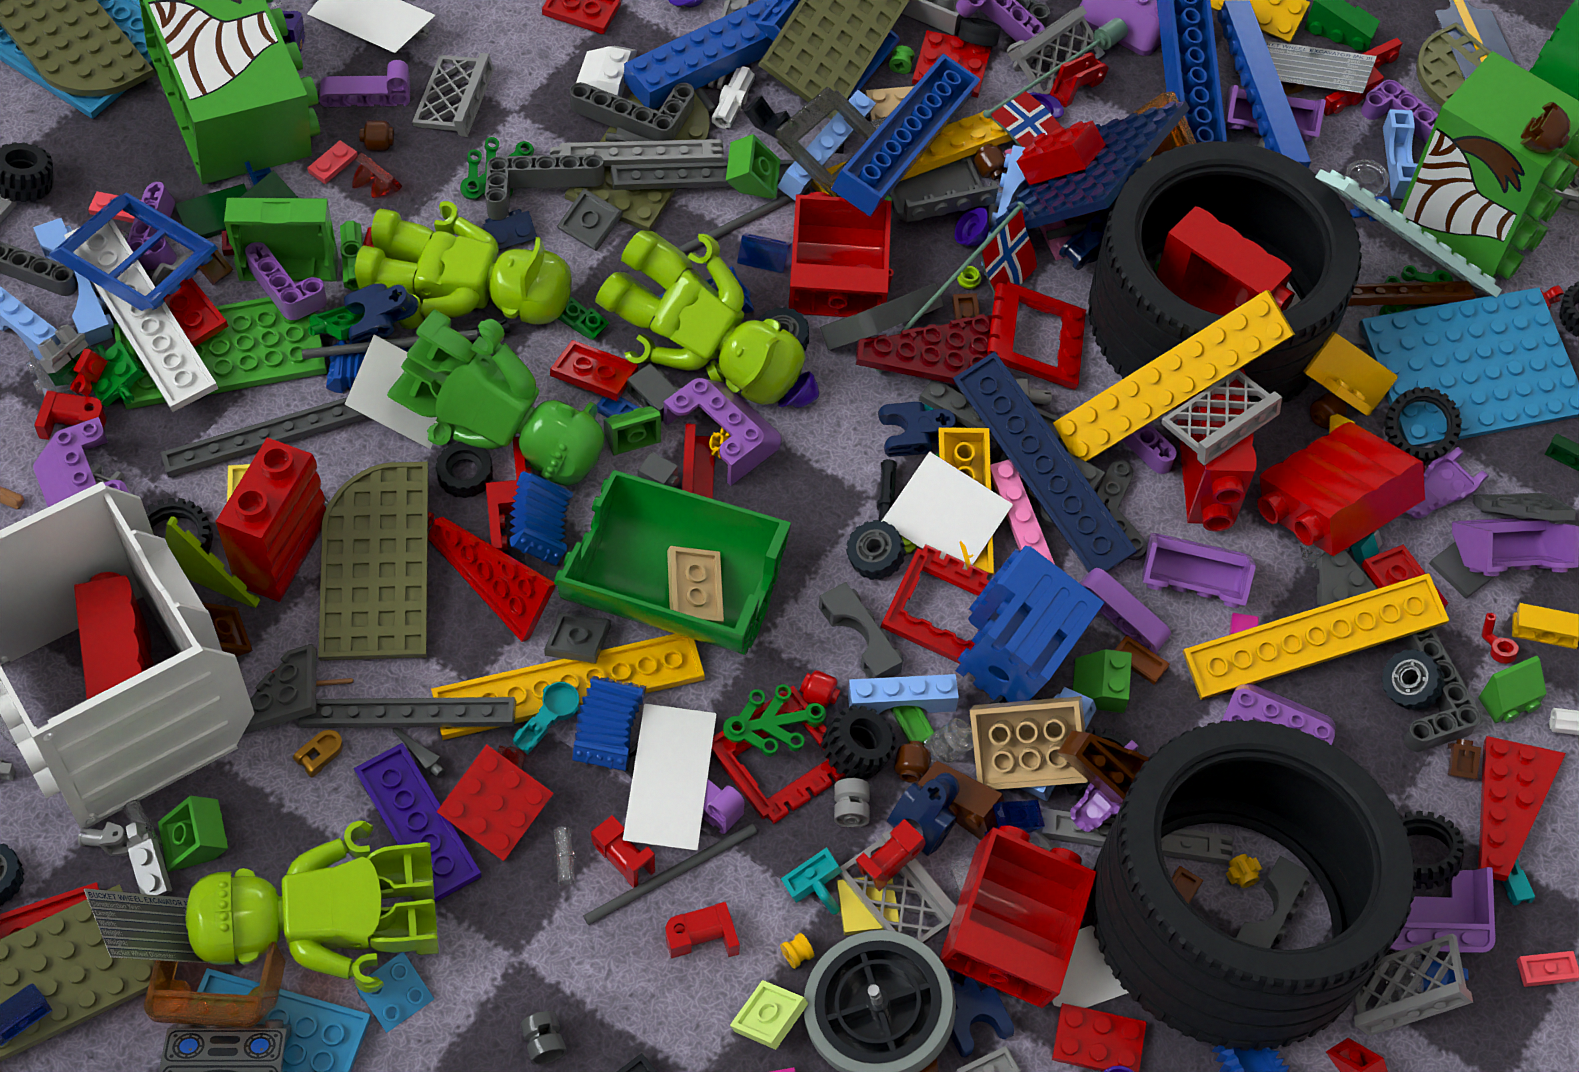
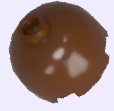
[1520,102,1570,154]

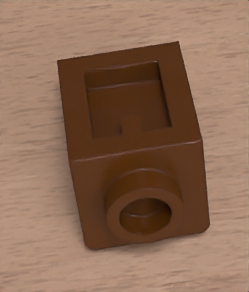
[196,250,233,285]
[1447,739,1481,779]

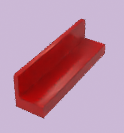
[682,424,715,499]

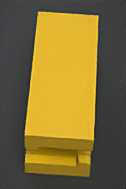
[1512,603,1579,649]

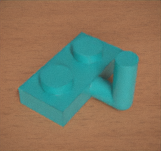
[781,847,843,915]

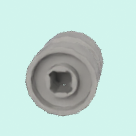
[834,778,870,827]

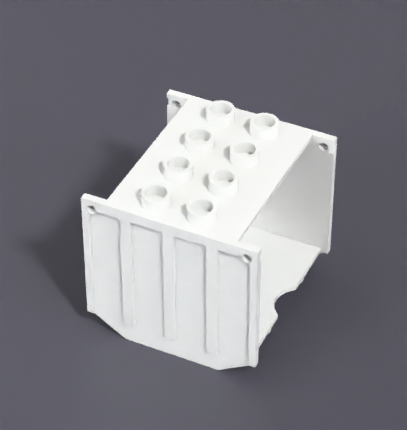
[0,481,254,829]

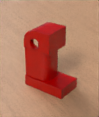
[1049,52,1109,108]
[34,390,107,440]
[591,815,655,888]
[856,819,925,892]
[665,901,740,959]

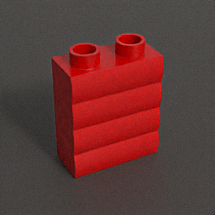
[789,192,891,317]
[1156,206,1295,316]
[1177,368,1257,532]
[1257,422,1425,556]
[215,437,326,602]
[74,572,155,700]
[939,826,1096,1008]

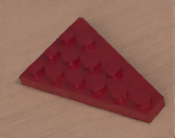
[855,314,992,384]

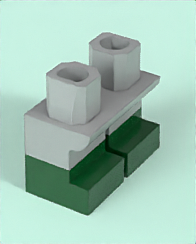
[37,324,102,386]

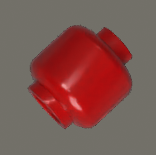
[799,670,841,708]

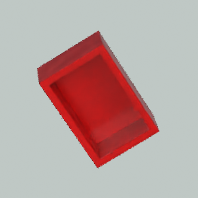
[1016,120,1106,185]

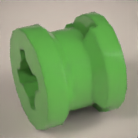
[889,45,915,74]

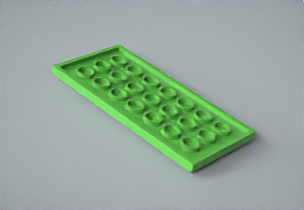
[114,297,327,409]

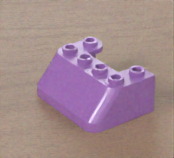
[1079,0,1161,56]
[1224,85,1326,142]
[664,378,781,486]
[33,417,129,507]
[1452,518,1579,576]
[1142,533,1256,608]
[1222,684,1336,745]
[1390,867,1495,953]

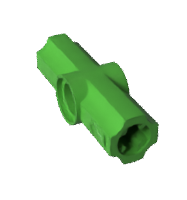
[340,220,363,291]

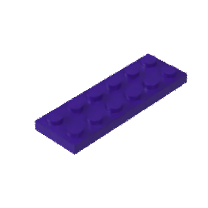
[354,743,482,902]

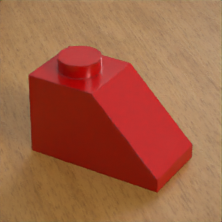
[1326,1038,1388,1072]

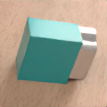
[1351,530,1382,565]

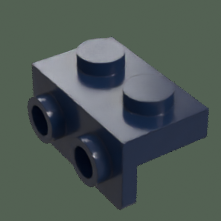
[481,209,537,250]

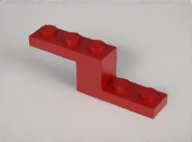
[1324,38,1402,116]
[486,437,531,552]

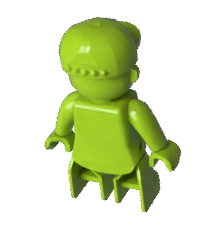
[355,201,572,329]
[595,230,806,405]
[186,821,439,993]

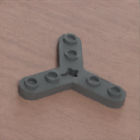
[1040,461,1147,560]

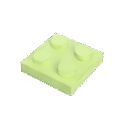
[730,980,808,1050]

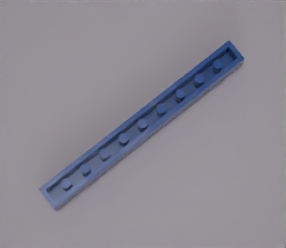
[1217,0,1311,168]

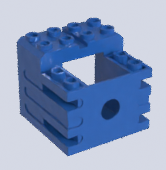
[955,546,1105,702]

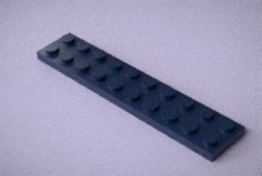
[953,351,1137,573]

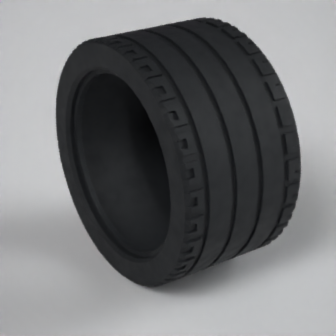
[1088,141,1362,409]
[1089,719,1416,1051]

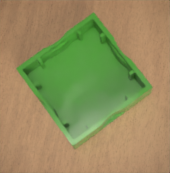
[224,198,339,281]

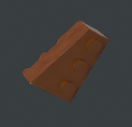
[1057,730,1149,804]
[917,760,1010,840]

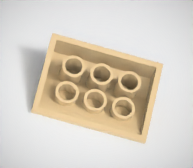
[970,696,1088,790]

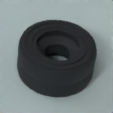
[958,18,1001,46]

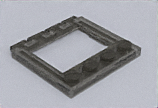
[775,87,877,197]

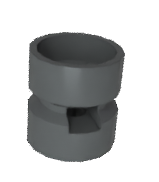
[520,1011,567,1065]

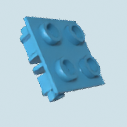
[355,952,434,1033]

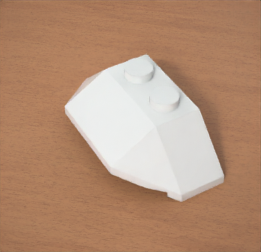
[576,46,637,97]

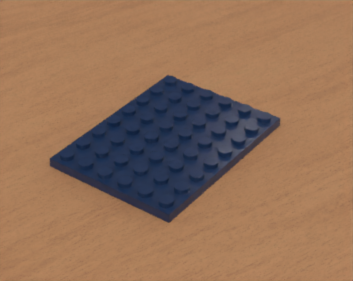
[990,100,1190,234]

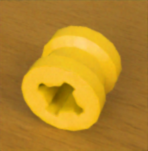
[780,933,815,969]

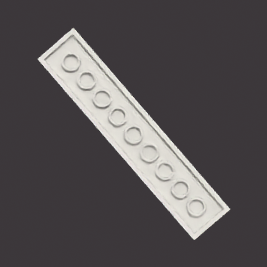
[64,219,218,412]

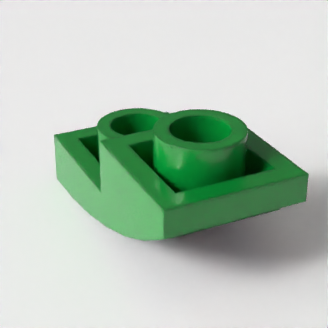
[557,297,609,340]

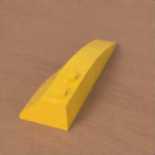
[938,428,994,575]

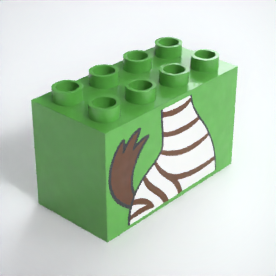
[139,0,320,185]
[1398,51,1579,280]

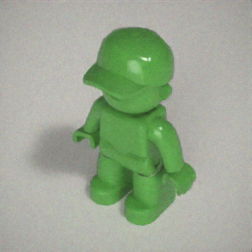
[387,309,605,486]

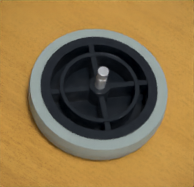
[804,930,956,1072]

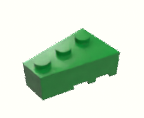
[1304,0,1380,52]

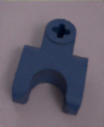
[1059,206,1111,270]
[344,283,419,344]
[878,402,955,457]
[887,772,960,856]
[948,969,1014,1058]

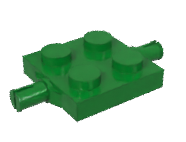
[308,306,365,340]
[91,340,143,407]

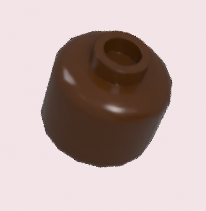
[359,120,394,151]
[974,144,1006,180]
[1310,392,1347,429]
[894,741,932,783]

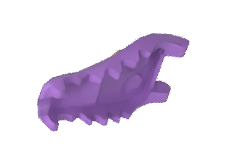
[1406,447,1489,519]
[1070,740,1139,832]

